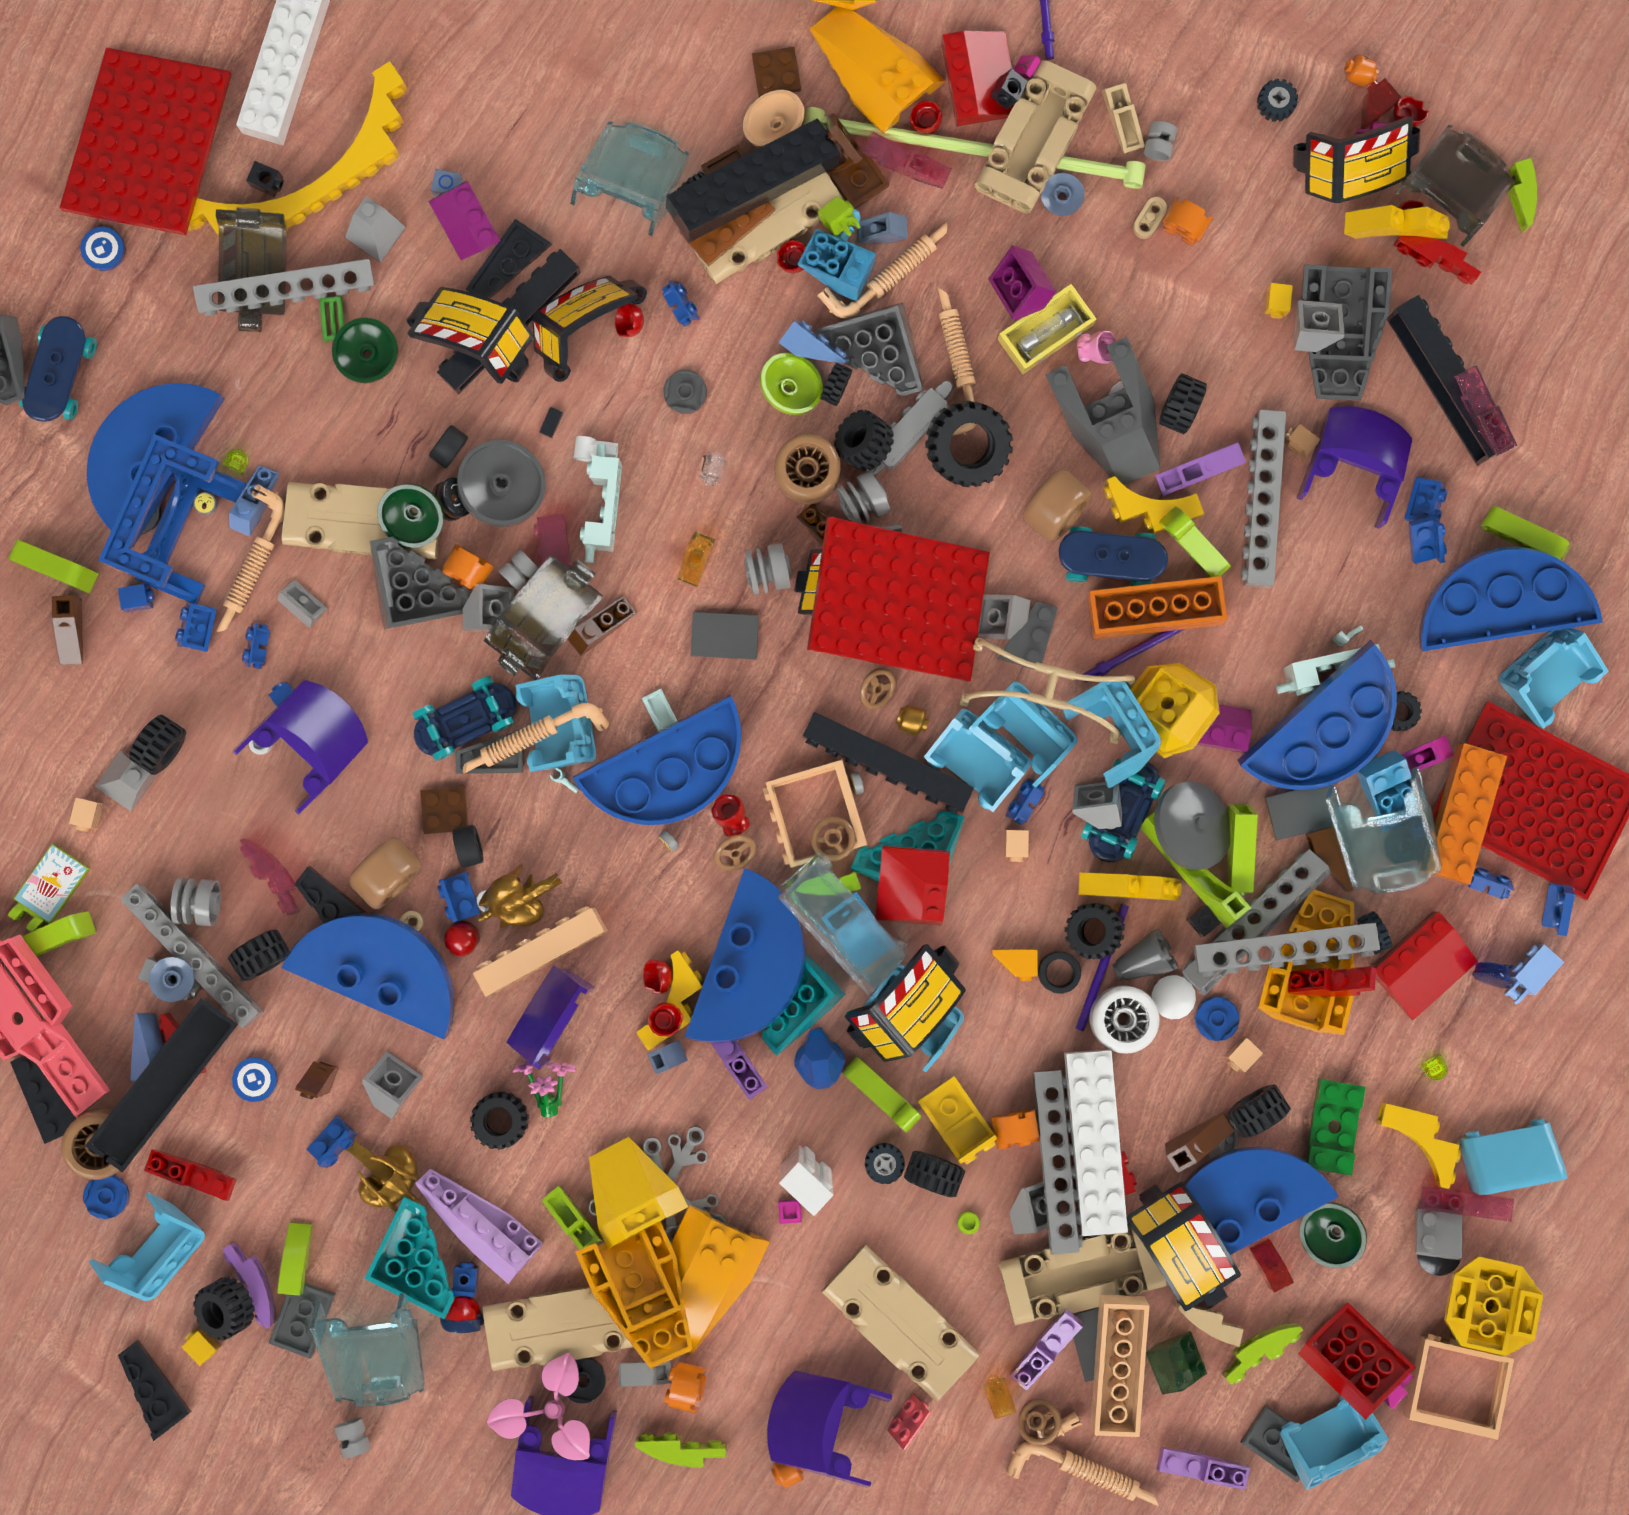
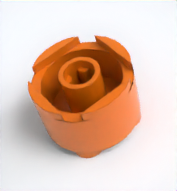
[1162,197,1213,246]
[441,544,494,589]
[991,1109,1040,1150]
[664,1362,707,1413]

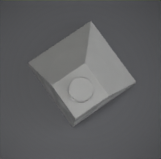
[345,196,406,263]
[1293,300,1344,352]
[463,584,514,632]
[977,595,1030,639]
[95,750,157,811]
[1072,782,1122,829]
[362,1052,423,1119]
[1009,1181,1060,1235]

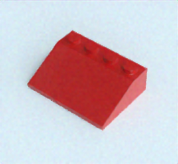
[941,31,1015,127]
[1372,912,1478,1020]
[1298,1302,1416,1420]

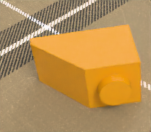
[991,949,1038,981]

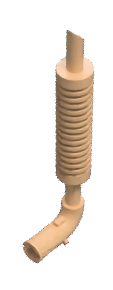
[817,222,947,319]
[938,288,977,436]
[217,484,285,632]
[463,703,609,774]
[1006,1441,1159,1506]

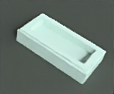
[642,689,677,731]

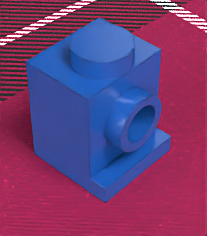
[452,1262,479,1297]

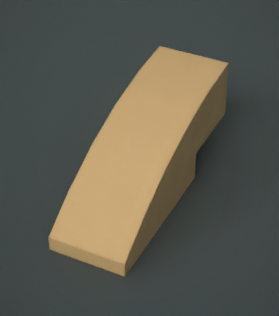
[1102,83,1145,153]
[1175,1301,1244,1347]

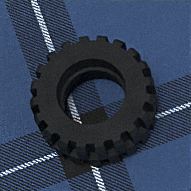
[925,401,1013,487]

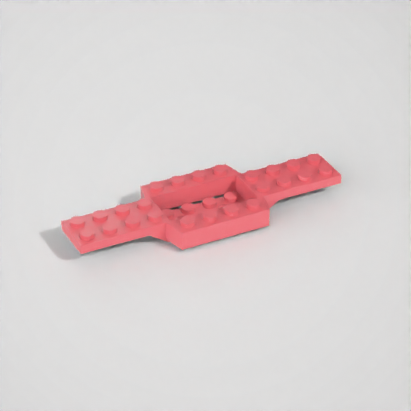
[0,935,110,1117]

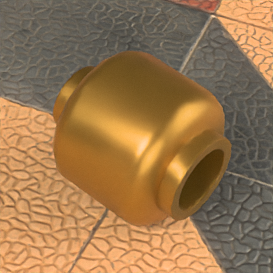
[895,704,930,736]

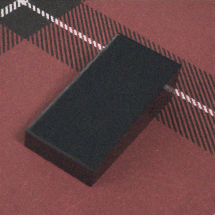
[539,407,563,438]

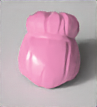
[1077,331,1116,364]

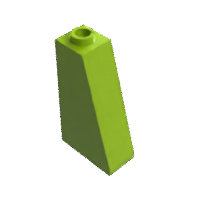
[1227,804,1258,895]

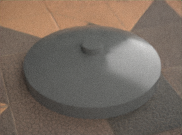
[457,440,546,527]
[1154,781,1230,870]

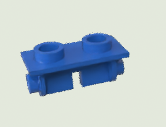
[662,281,700,327]
[242,622,270,669]
[1005,779,1044,825]
[1468,867,1514,899]

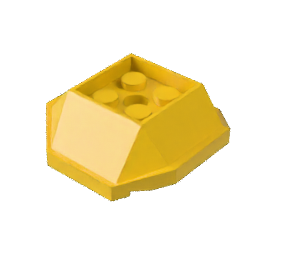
[1130,663,1220,758]
[1444,1256,1543,1356]

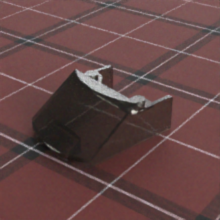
[1395,125,1516,247]

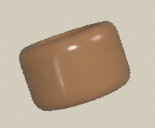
[774,434,841,504]
[1023,469,1092,541]
[349,838,422,909]
[61,1109,119,1180]

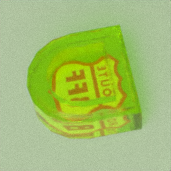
[222,449,249,475]
[1420,1054,1448,1081]

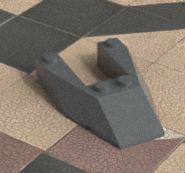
[1046,337,1160,485]

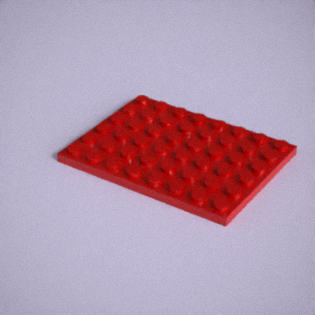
[59,47,232,236]
[807,517,990,682]
[1427,701,1629,900]

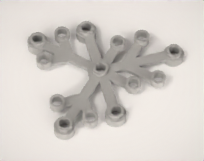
[589,1126,726,1243]

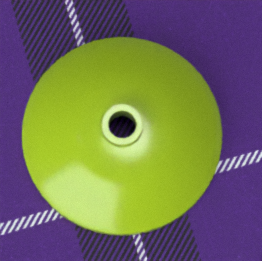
[760,353,823,415]

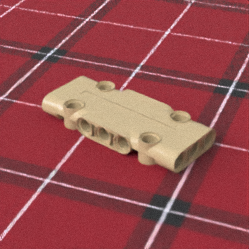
[974,60,1097,214]
[691,172,844,284]
[282,482,440,559]
[998,1228,1167,1326]
[821,1244,980,1402]
[483,1286,633,1371]

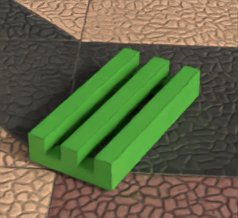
[319,296,345,343]

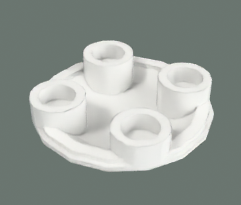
[1152,975,1196,1019]

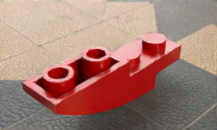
[1394,235,1481,285]
[1288,966,1376,997]
[144,1149,237,1201]

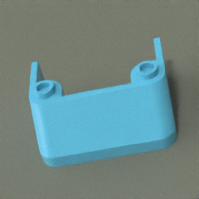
[1063,681,1161,788]
[971,682,1078,788]
[862,964,964,1072]
[89,1192,205,1301]

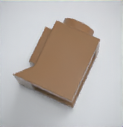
[1284,424,1321,462]

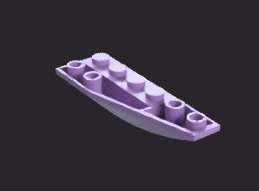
[416,1169,543,1284]

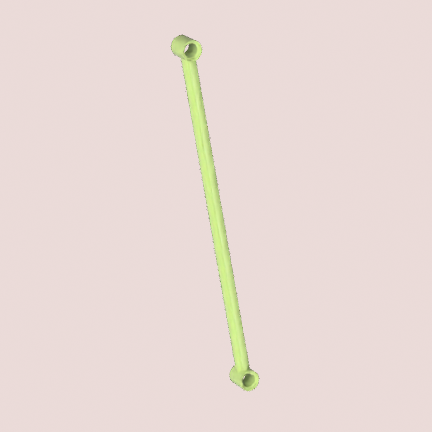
[803,107,1146,189]

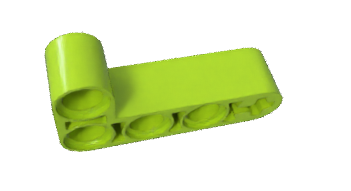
[1159,506,1231,577]
[1480,506,1570,561]
[8,539,99,594]
[22,911,97,957]
[842,1056,922,1133]

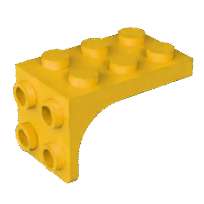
[918,1076,997,1164]

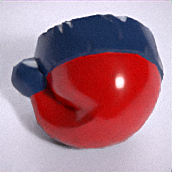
[440,1296,484,1333]

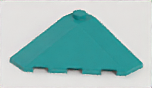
[851,811,965,882]
[762,954,846,1056]
[364,1196,455,1319]

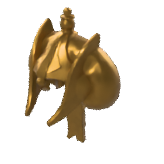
[478,864,562,929]
[346,1138,421,1212]

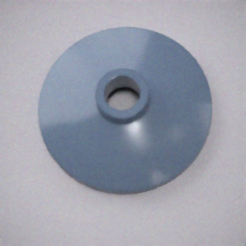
[1041,173,1084,216]
[149,957,194,1002]

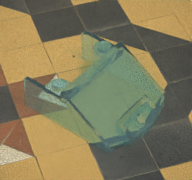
[570,122,689,236]
[1326,767,1442,893]
[310,1293,425,1406]

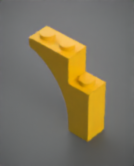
[1344,205,1450,240]
[1103,476,1204,534]
[1078,872,1182,901]
[636,950,704,1051]
[1376,1102,1461,1189]

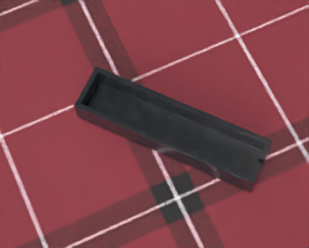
[666,118,841,243]
[1387,295,1512,466]
[85,997,238,1173]

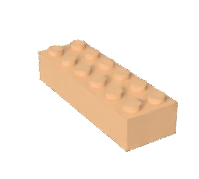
[473,906,608,997]
[1090,1295,1149,1437]

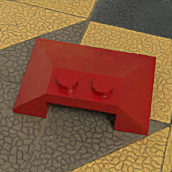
[875,846,950,926]

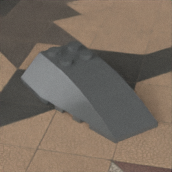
[1301,264,1393,401]

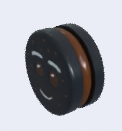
[432,477,470,521]

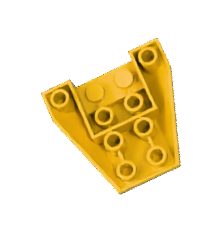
[589,1137,688,1249]

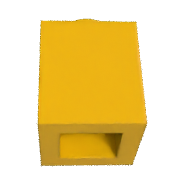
[1264,283,1293,319]
[182,1329,222,1366]

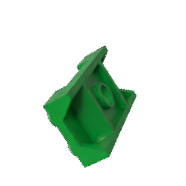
[1305,1078,1366,1176]

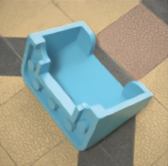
[1498,628,1609,729]
[516,674,596,772]
[924,708,1031,812]
[1459,1118,1568,1195]
[1280,1396,1389,1490]

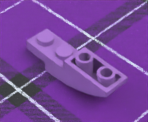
[1155,443,1246,496]
[711,1041,768,1100]
[223,1242,275,1329]
[1009,1309,1084,1390]
[1156,1447,1250,1490]

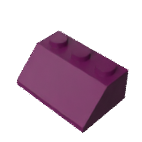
[428,180,500,260]
[988,245,1056,321]
[1197,704,1252,753]

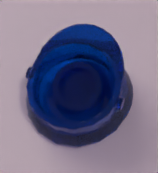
[1472,962,1514,989]

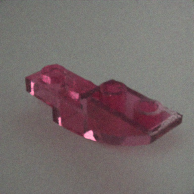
[862,131,952,189]
[1454,366,1517,456]
[240,838,300,915]
[1420,1186,1514,1222]

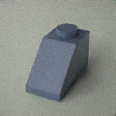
[858,212,908,244]

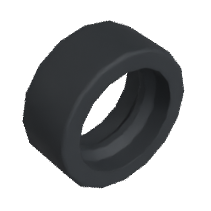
[1038,952,1081,994]

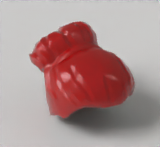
[711,794,750,837]

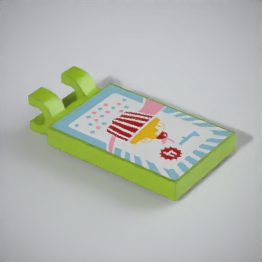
[8,844,90,932]

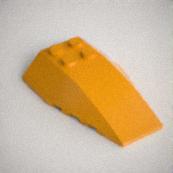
[810,6,945,134]
[1258,889,1355,1035]
[671,1204,770,1354]
[575,1221,693,1369]

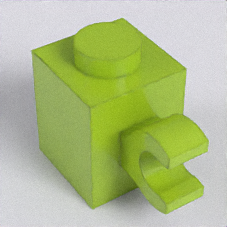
[818,196,860,237]

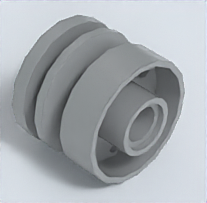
[836,470,891,524]
[744,543,792,596]
[171,877,221,926]

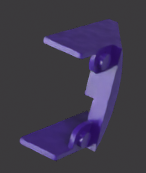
[1297,406,1412,529]
[233,680,368,815]
[506,965,595,1070]
[767,1371,893,1488]
[511,1396,617,1515]

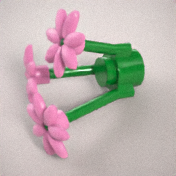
[512,1061,576,1117]

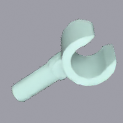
[1332,625,1363,646]
[550,768,579,793]

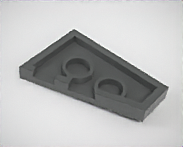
[997,602,1058,670]
[456,729,523,774]

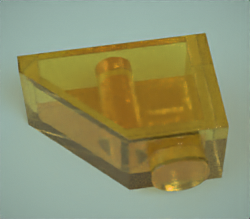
[678,532,715,587]
[983,1376,1017,1420]

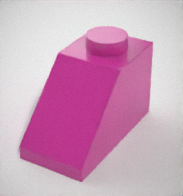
[1401,736,1454,774]

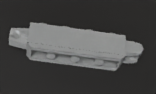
[866,381,953,476]

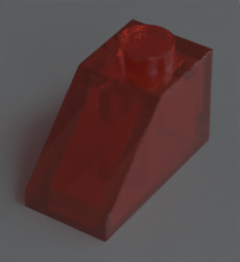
[1361,78,1402,129]
[1249,1239,1294,1293]

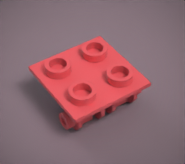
[887,1394,931,1451]

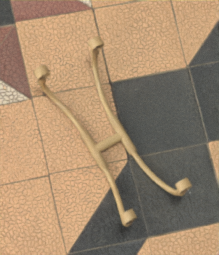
[959,638,1135,744]

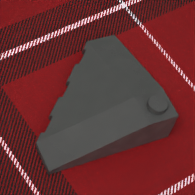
[816,302,924,396]
[0,314,25,405]
[370,537,471,630]

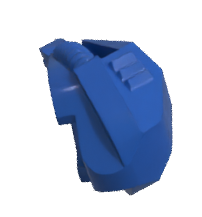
[794,1028,846,1089]

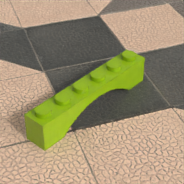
[1141,812,1251,929]

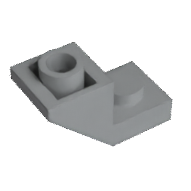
[618,1360,671,1387]

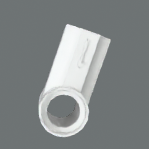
[573,436,618,462]

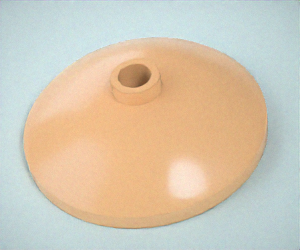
[743,90,804,147]

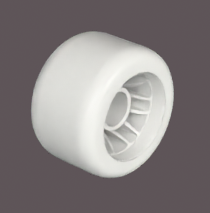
[1089,985,1160,1054]

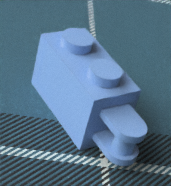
[1504,944,1564,1004]

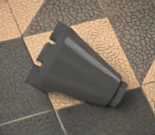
[1112,928,1178,980]

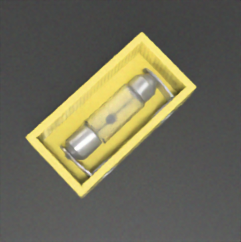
[998,284,1097,375]

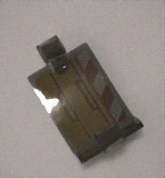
[216,207,287,332]
[484,555,603,680]

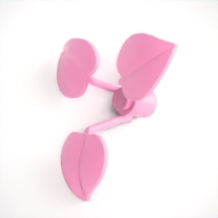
[487,1353,590,1460]

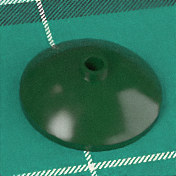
[332,318,398,384]
[377,483,444,548]
[1300,1202,1367,1269]

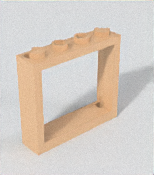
[763,760,867,868]
[1404,1333,1514,1440]

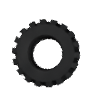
[1159,373,1207,435]
[834,410,894,471]
[129,714,186,775]
[1064,903,1125,959]
[228,929,291,982]
[1228,1084,1291,1138]
[470,1091,529,1150]
[904,1151,965,1198]
[193,1277,255,1341]

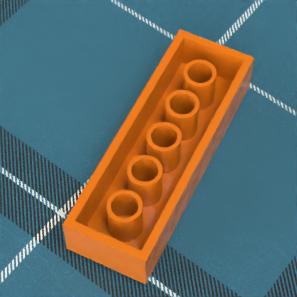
[1087,576,1227,640]
[1421,743,1507,885]

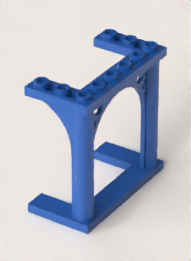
[98,434,247,604]

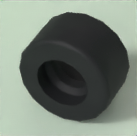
[429,425,468,468]
[452,825,484,868]

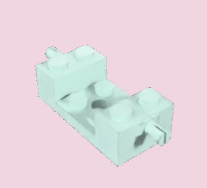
[580,444,622,563]
[1276,644,1395,696]

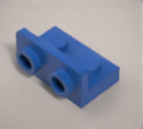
[1404,477,1447,522]
[1409,516,1447,564]
[175,603,217,652]
[437,872,481,922]
[1541,883,1575,936]
[306,1116,357,1168]

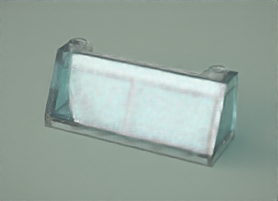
[778,854,908,996]

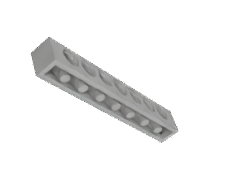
[193,259,375,316]
[1241,410,1286,588]
[1182,849,1331,996]
[120,884,264,1028]
[1193,923,1380,977]
[1033,1070,1083,1255]

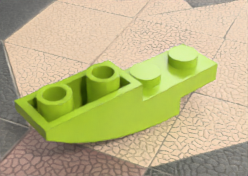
[1222,1323,1303,1385]
[635,1433,727,1467]

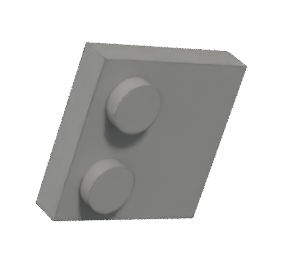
[1415,1208,1462,1260]

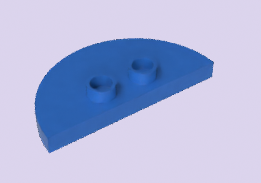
[87,383,224,547]
[1419,547,1603,651]
[1238,639,1397,790]
[573,694,741,825]
[685,868,806,1043]
[282,913,454,1040]
[1184,1147,1339,1255]

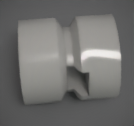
[1143,121,1178,161]
[498,549,540,591]
[334,1417,371,1459]

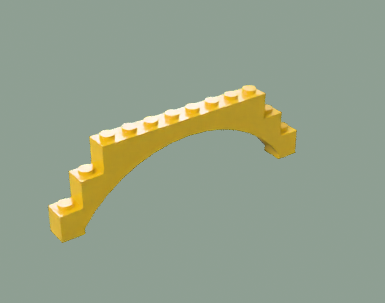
[188,61,408,241]

